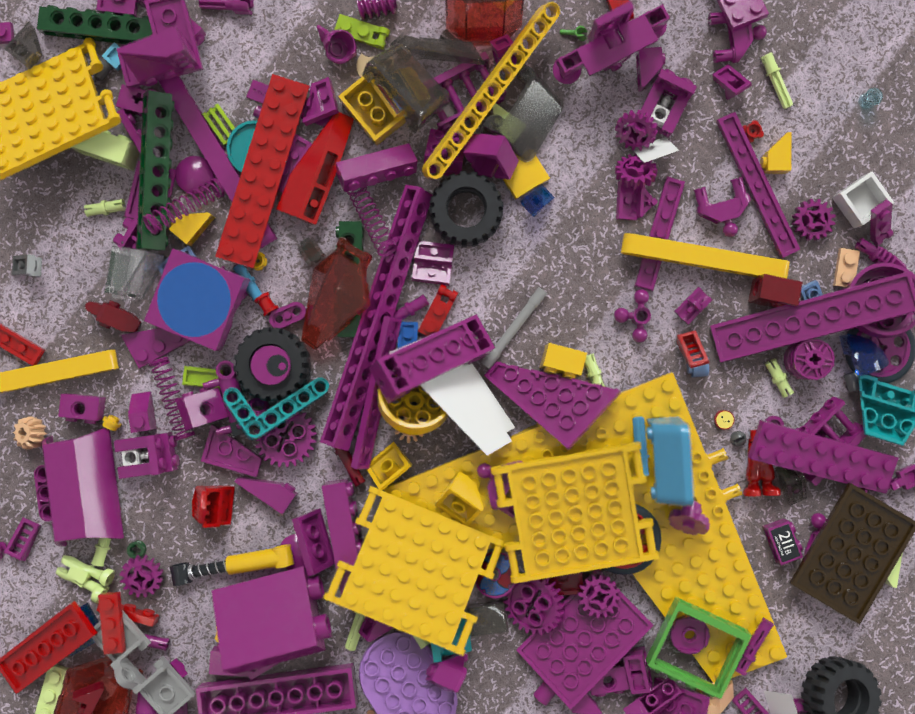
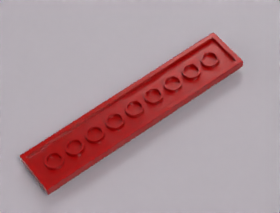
[215,74,310,269]

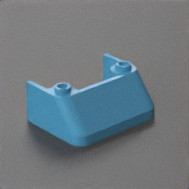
[647,416,694,506]

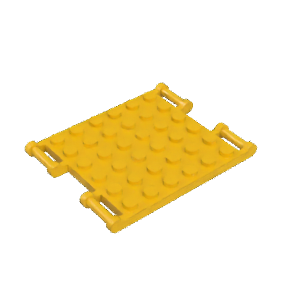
[0,38,121,180]
[491,442,659,583]
[323,486,507,656]

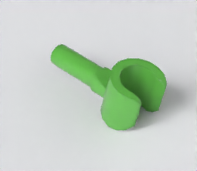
[560,26,588,41]

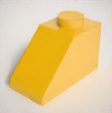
[760,132,792,174]
[169,212,216,246]

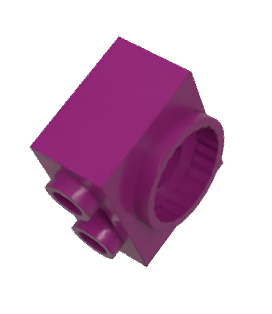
[176,388,228,431]

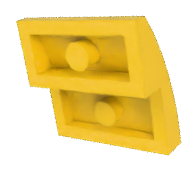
[496,146,550,200]

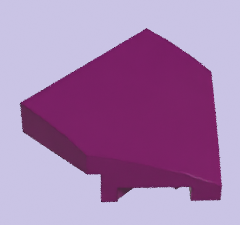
[616,181,658,221]

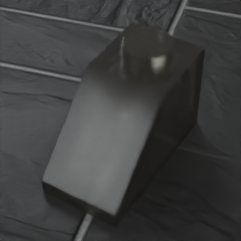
[297,237,329,269]
[775,466,807,506]

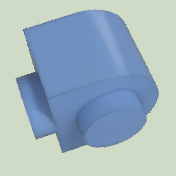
[687,354,709,377]

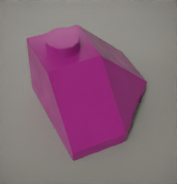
[425,654,468,693]

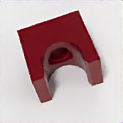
[748,274,803,308]

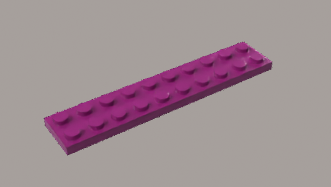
[710,271,915,363]

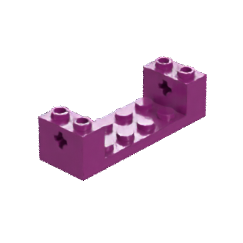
[369,314,495,404]

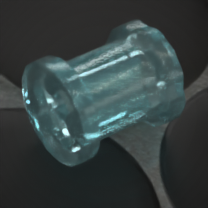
[858,88,883,110]

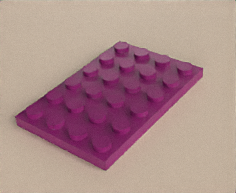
[516,569,654,710]

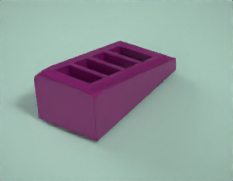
[3,517,41,561]
[732,687,769,714]

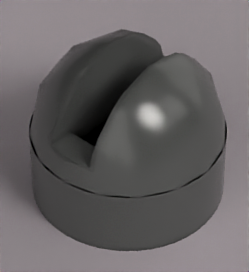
[730,431,747,446]

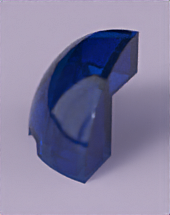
[839,334,889,376]

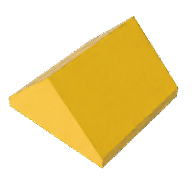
[367,442,412,490]

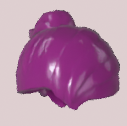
[316,25,357,64]

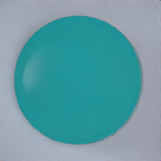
[227,120,257,172]

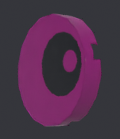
[251,345,291,385]

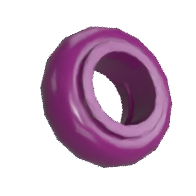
[246,398,270,417]

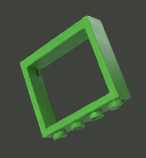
[646,596,752,699]

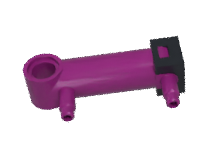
[203,361,252,437]

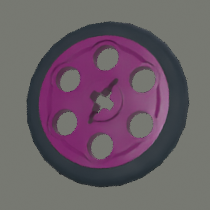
[844,320,915,384]

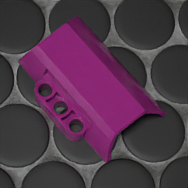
[34,428,124,547]

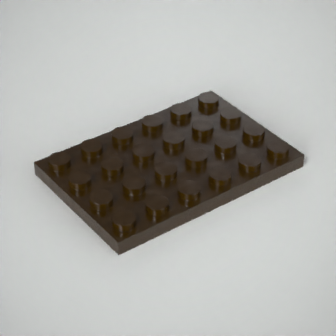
[789,483,915,625]

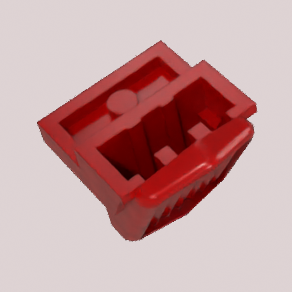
[192,485,235,528]

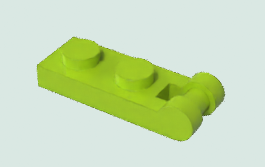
[334,14,390,50]

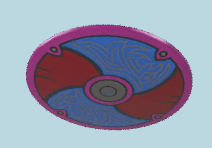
[475,552,516,598]

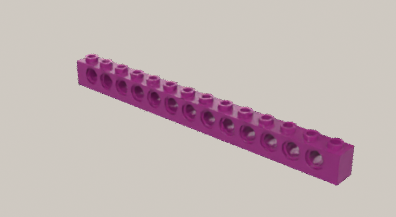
[320,185,433,451]

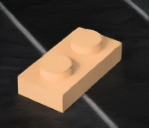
[833,248,860,288]

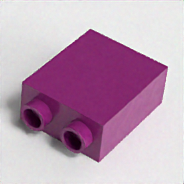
[211,567,332,674]

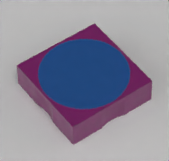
[144,248,250,351]

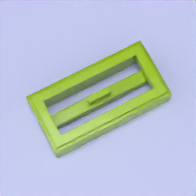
[202,103,239,146]

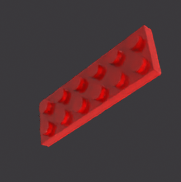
[0,601,98,694]

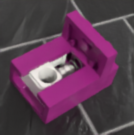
[640,68,697,138]
[114,432,180,479]

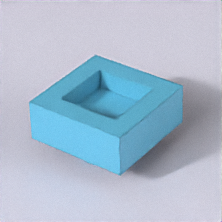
[102,42,121,71]

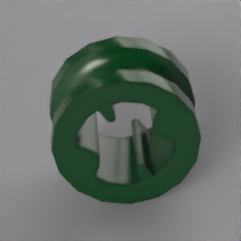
[127,540,147,559]

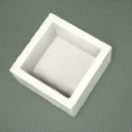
[832,172,894,228]

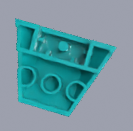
[858,373,915,446]

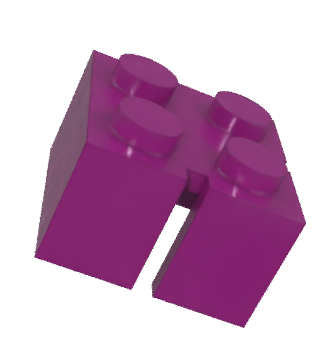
[463,133,519,180]

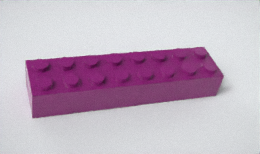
[196,663,359,714]

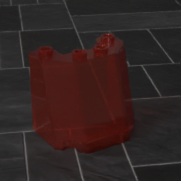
[445,0,524,47]

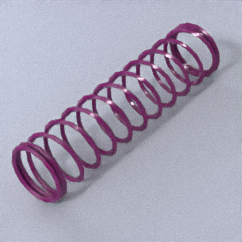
[143,178,225,235]
[347,186,397,257]
[149,357,196,441]

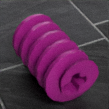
[357,0,397,20]

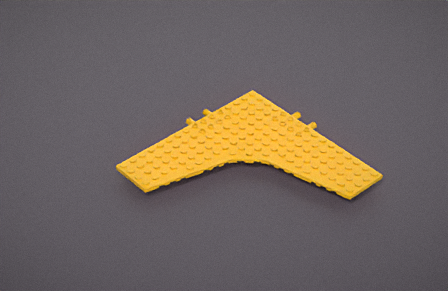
[384,372,787,683]

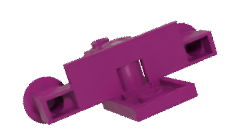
[553,1,670,84]

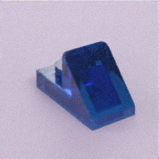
[520,184,555,217]

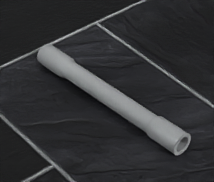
[481,287,547,369]

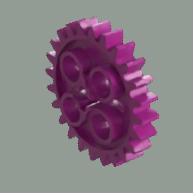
[254,405,317,468]
[503,578,565,635]

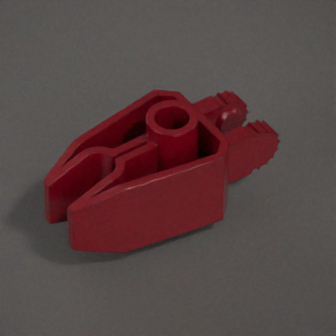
[85,300,141,332]

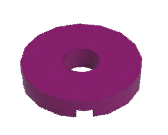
[670,615,710,655]

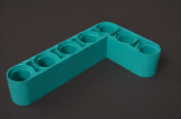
[223,378,329,440]

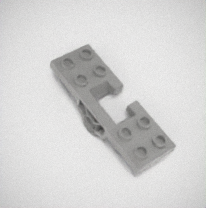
[92,610,196,714]

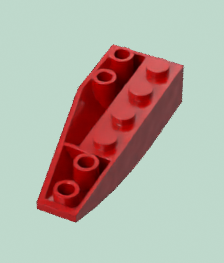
[276,112,354,225]

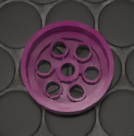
[846,263,915,338]

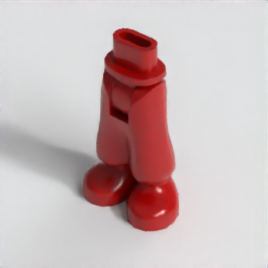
[743,430,781,497]

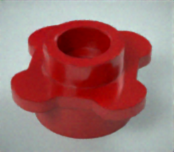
[742,120,764,143]

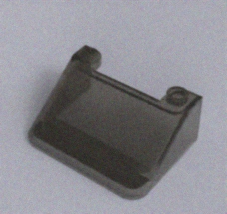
[481,63,564,162]

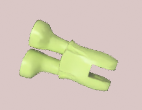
[55,555,115,604]

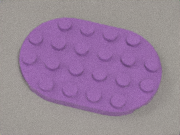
[359,632,458,714]

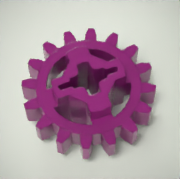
[615,110,658,151]
[615,154,658,189]
[792,198,836,241]
[120,555,164,598]
[577,574,621,618]

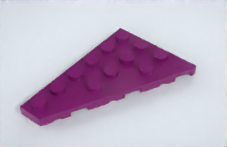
[484,362,621,450]

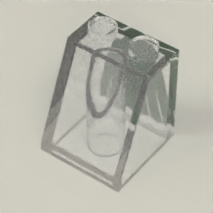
[104,246,167,302]

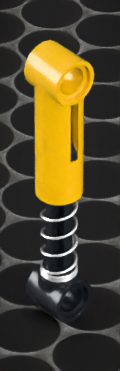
[170,544,294,586]

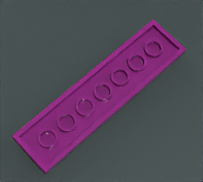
[748,420,899,494]

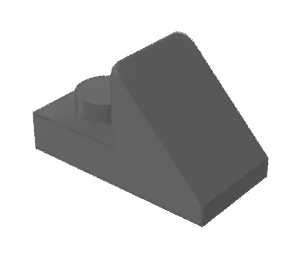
[12,254,42,277]

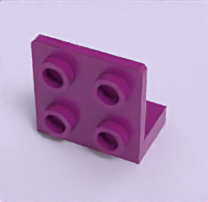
[424,129,466,176]

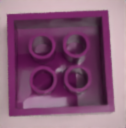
[118,26,198,86]

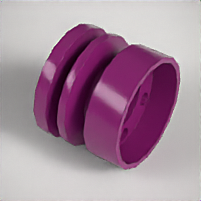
[783,339,835,380]

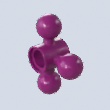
[614,289,651,343]

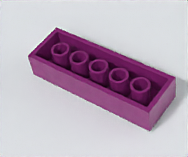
[321,478,364,595]

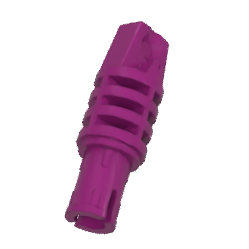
[855,237,907,269]

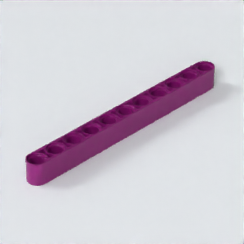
[159,76,277,249]

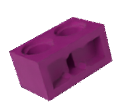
[623,646,653,695]

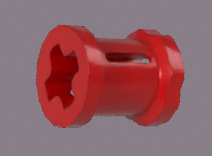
[254,292,279,317]

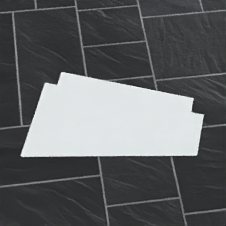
[390,338,515,455]

